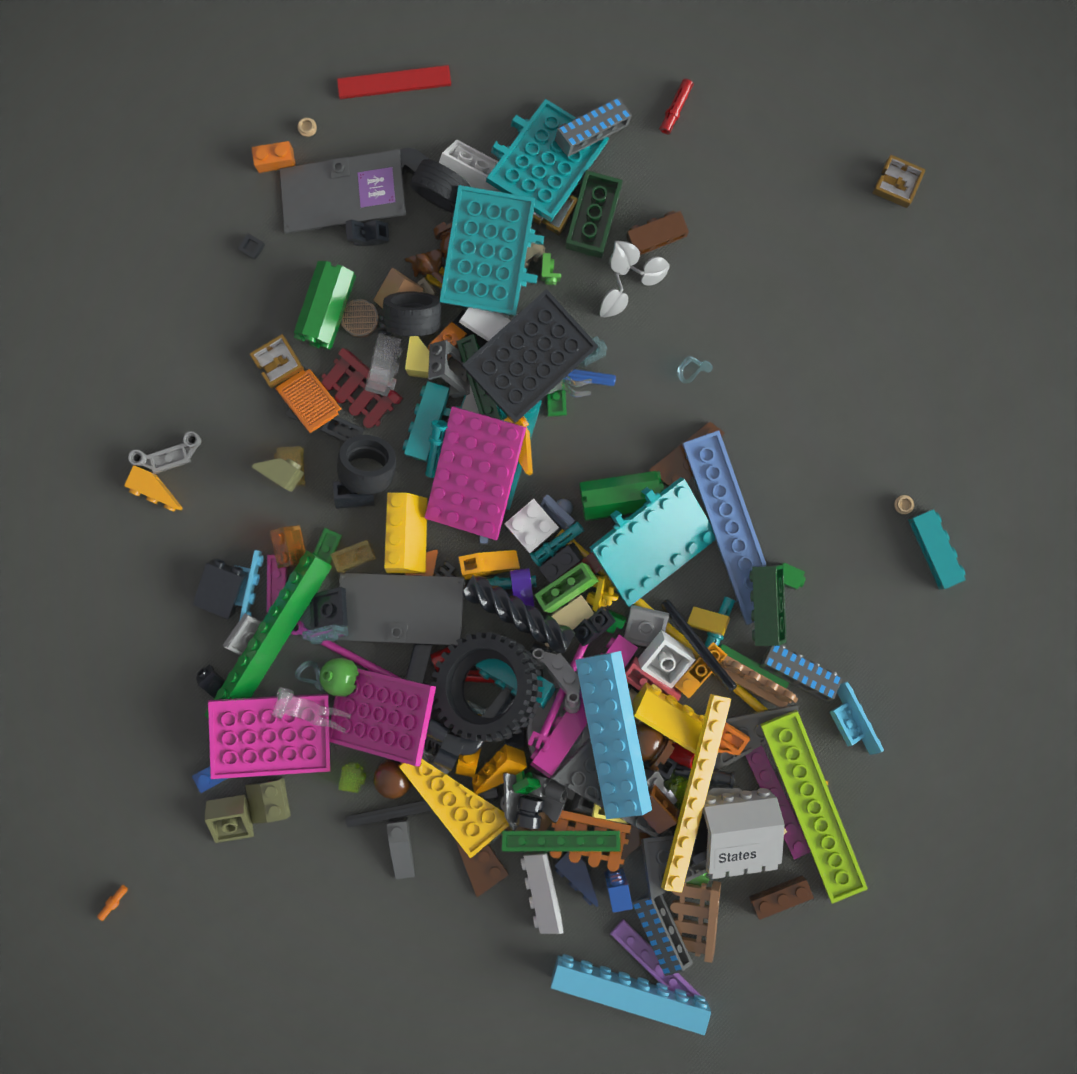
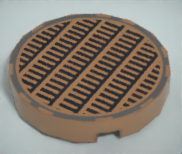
[341,299,379,338]

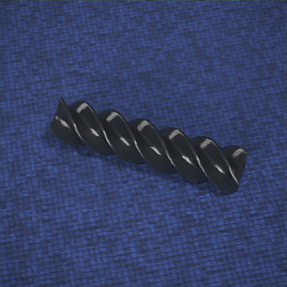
[462,574,575,653]

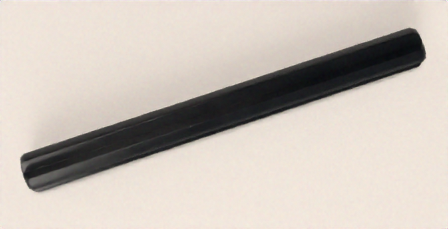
[661,599,737,692]

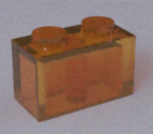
[270,525,305,569]

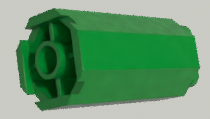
[294,261,356,350]
[579,471,664,522]

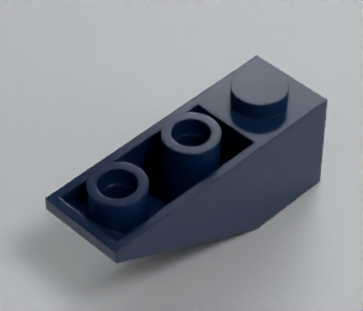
[554,852,599,907]

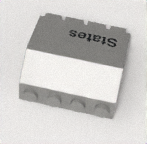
[702,788,785,879]

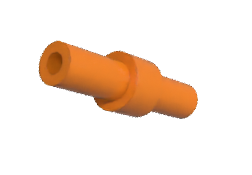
[97,885,128,921]

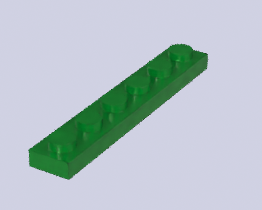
[502,831,621,852]

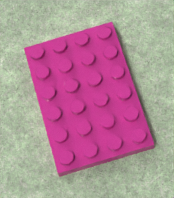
[425,406,526,540]
[329,668,436,766]
[208,694,330,779]

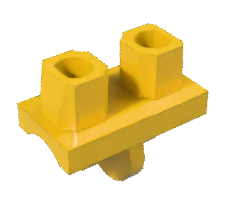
[586,575,619,611]

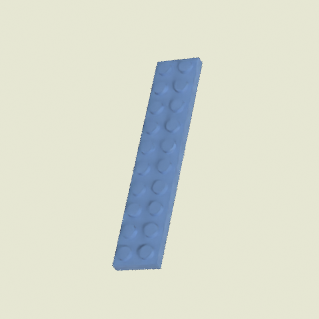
[682,430,766,625]

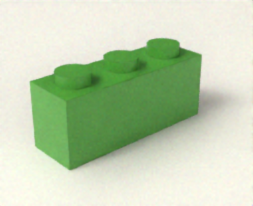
[535,563,599,613]

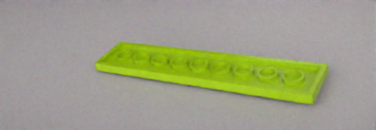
[760,710,868,904]

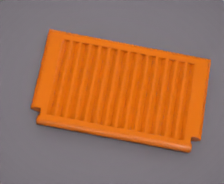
[275,369,341,433]

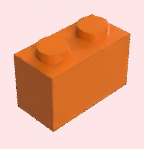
[251,141,296,173]

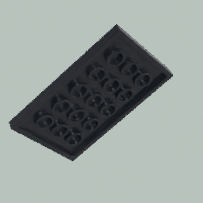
[462,289,599,424]

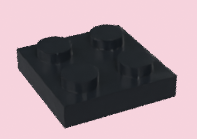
[310,587,348,633]

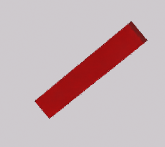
[337,65,451,99]

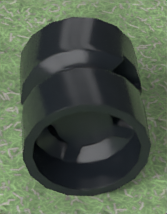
[515,796,544,829]

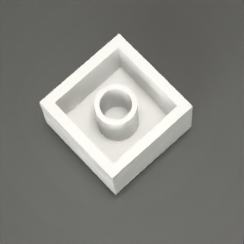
[505,499,559,554]
[638,630,695,689]

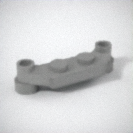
[128,431,201,474]
[531,648,581,713]

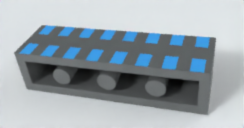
[555,98,632,157]
[759,645,842,703]
[632,894,693,976]

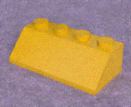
[384,493,428,573]
[633,683,705,754]

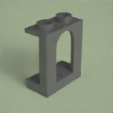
[428,340,470,398]

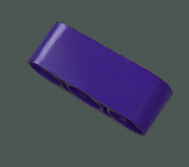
[510,568,534,606]

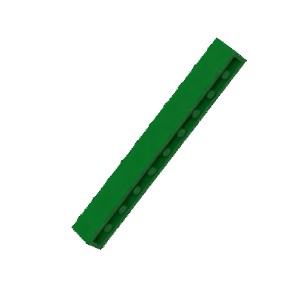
[205,550,332,720]

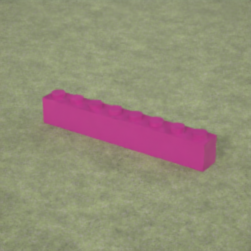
[530,635,638,778]

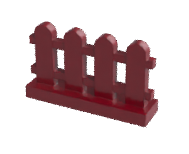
[321,348,404,428]

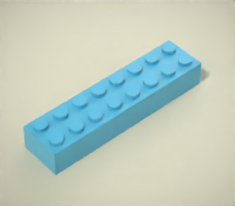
[575,651,652,819]
[551,954,711,1035]

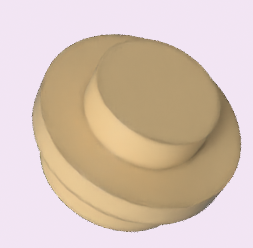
[298,118,317,137]
[894,495,914,514]

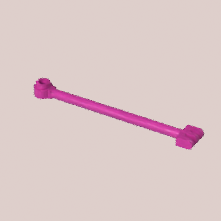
[528,618,589,752]
[291,620,400,678]

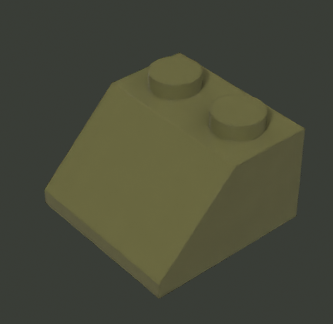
[252,458,304,492]
[245,777,291,824]
[205,795,254,843]

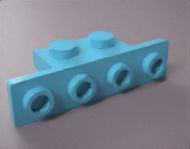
[234,550,264,621]
[830,682,884,755]

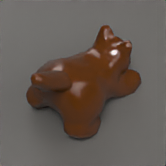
[404,249,443,284]

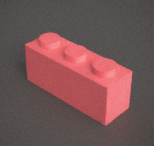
[625,656,681,701]

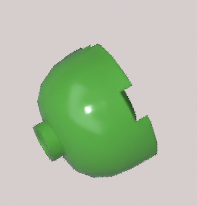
[319,658,359,697]

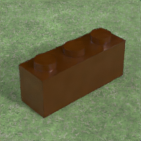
[626,211,689,255]
[749,875,814,920]

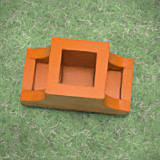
[427,322,466,360]

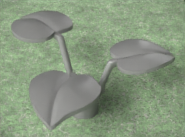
[599,241,670,317]

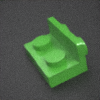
[541,253,561,285]

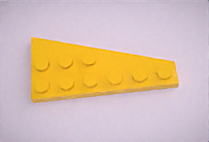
[399,759,509,858]

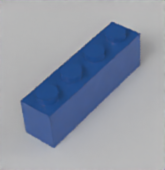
[604,868,633,913]

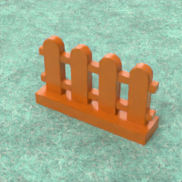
[550,810,632,872]

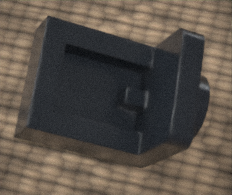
[196,664,225,699]

